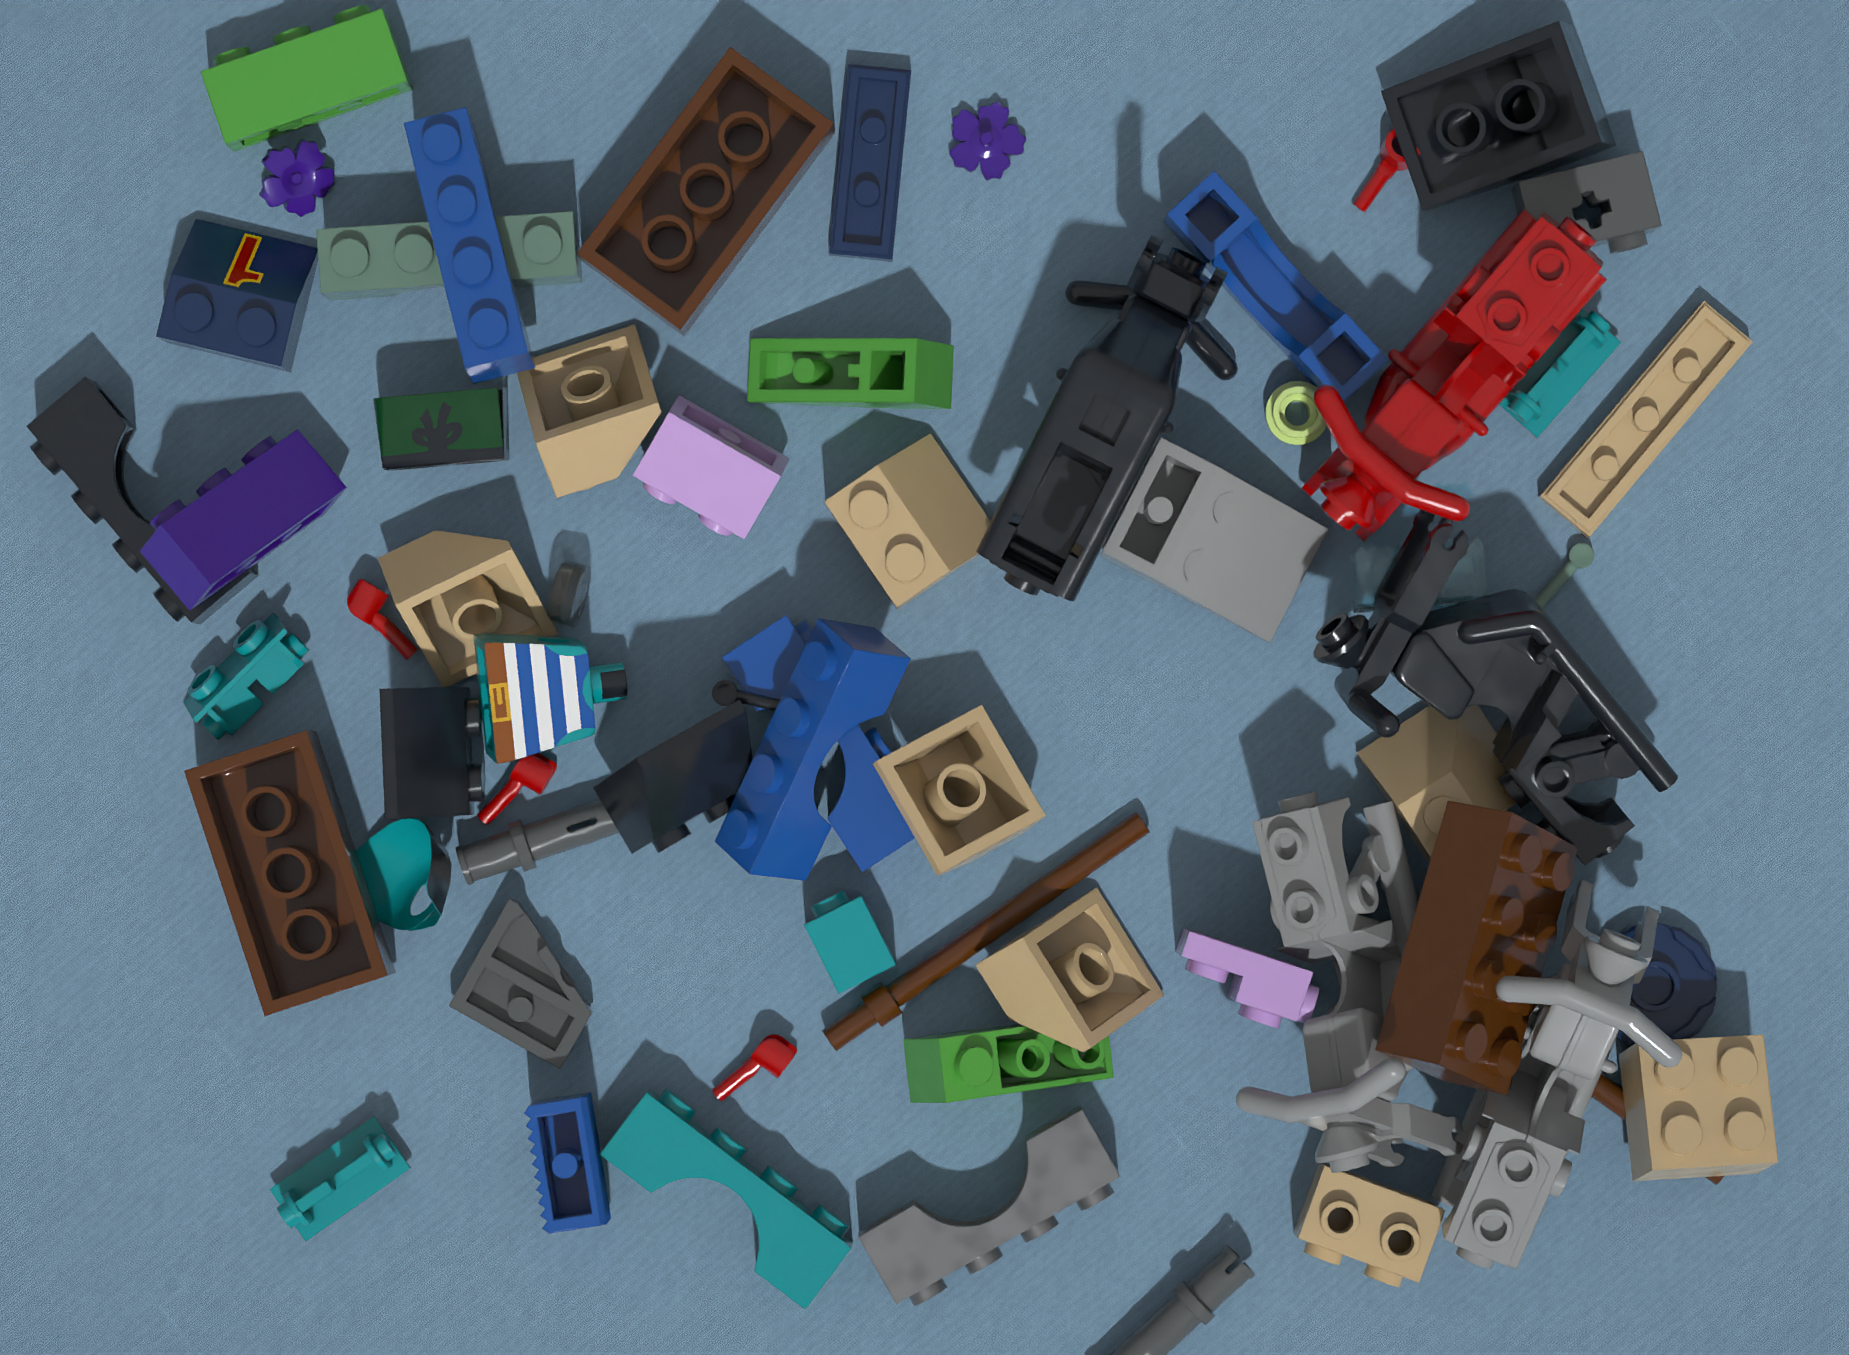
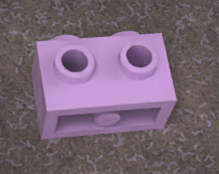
[633,395,790,539]

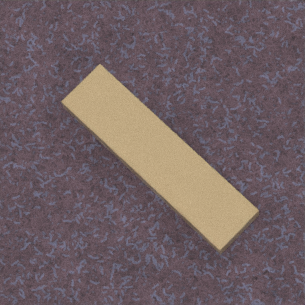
[1539,301,1753,538]

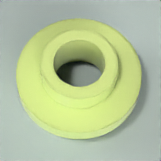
[1265,381,1327,445]

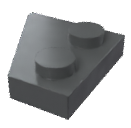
[449,898,593,1069]

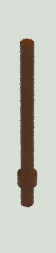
[822,812,1150,1051]

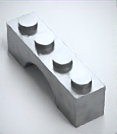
[858,1106,1120,1306]

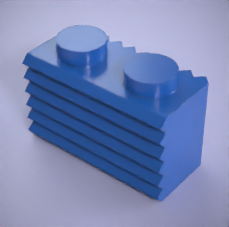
[524,1092,611,1234]

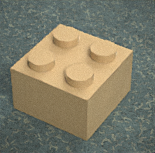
[1619,1034,1778,1181]

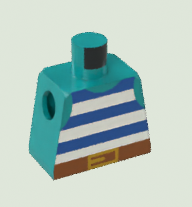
[473,633,627,764]

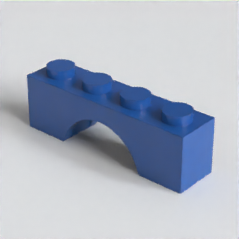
[404,107,536,384]
[1163,171,1389,401]
[722,615,915,872]
[714,618,911,881]

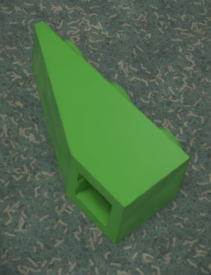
[903,1024,1114,1103]

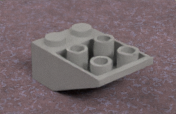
[1100,437,1328,643]

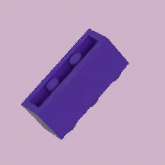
[140,429,347,610]

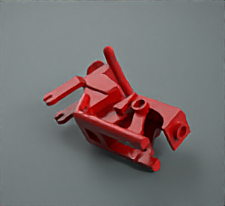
[1301,209,1607,542]

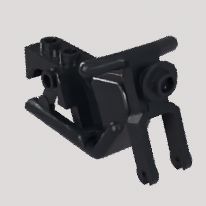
[976,234,1238,601]
[1313,510,1678,866]

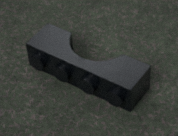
[26,377,259,624]

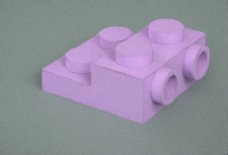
[1175,928,1320,1029]

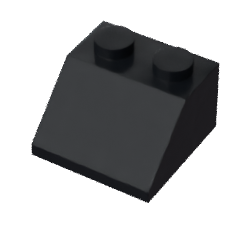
[379,687,485,819]
[593,700,753,854]

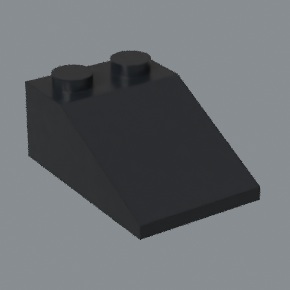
[1381,21,1616,211]

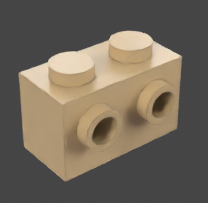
[1293,1163,1446,1288]

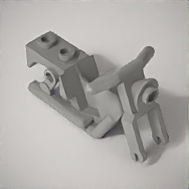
[1236,791,1464,1173]
[1431,879,1682,1269]

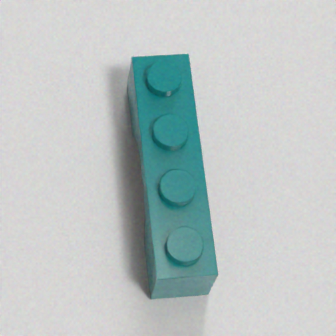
[600,1088,853,1310]

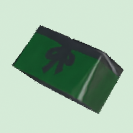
[373,387,510,471]

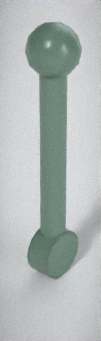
[1534,543,1594,609]

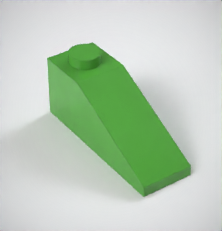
[747,338,954,409]

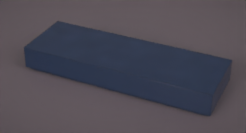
[829,64,911,262]

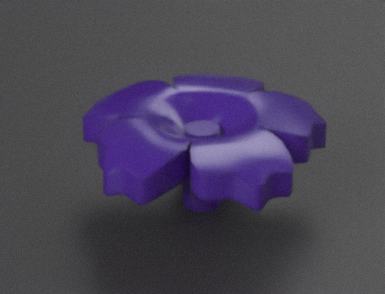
[949,102,1026,181]
[259,138,335,217]

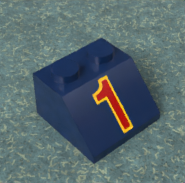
[156,219,318,373]

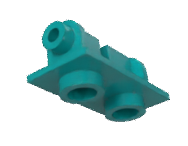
[1499,308,1621,438]
[183,612,309,740]
[269,1116,411,1242]

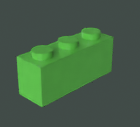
[200,5,414,152]

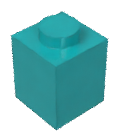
[804,890,896,994]

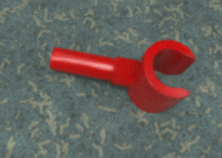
[1352,128,1420,213]
[347,579,418,660]
[477,753,557,825]
[712,1034,798,1101]

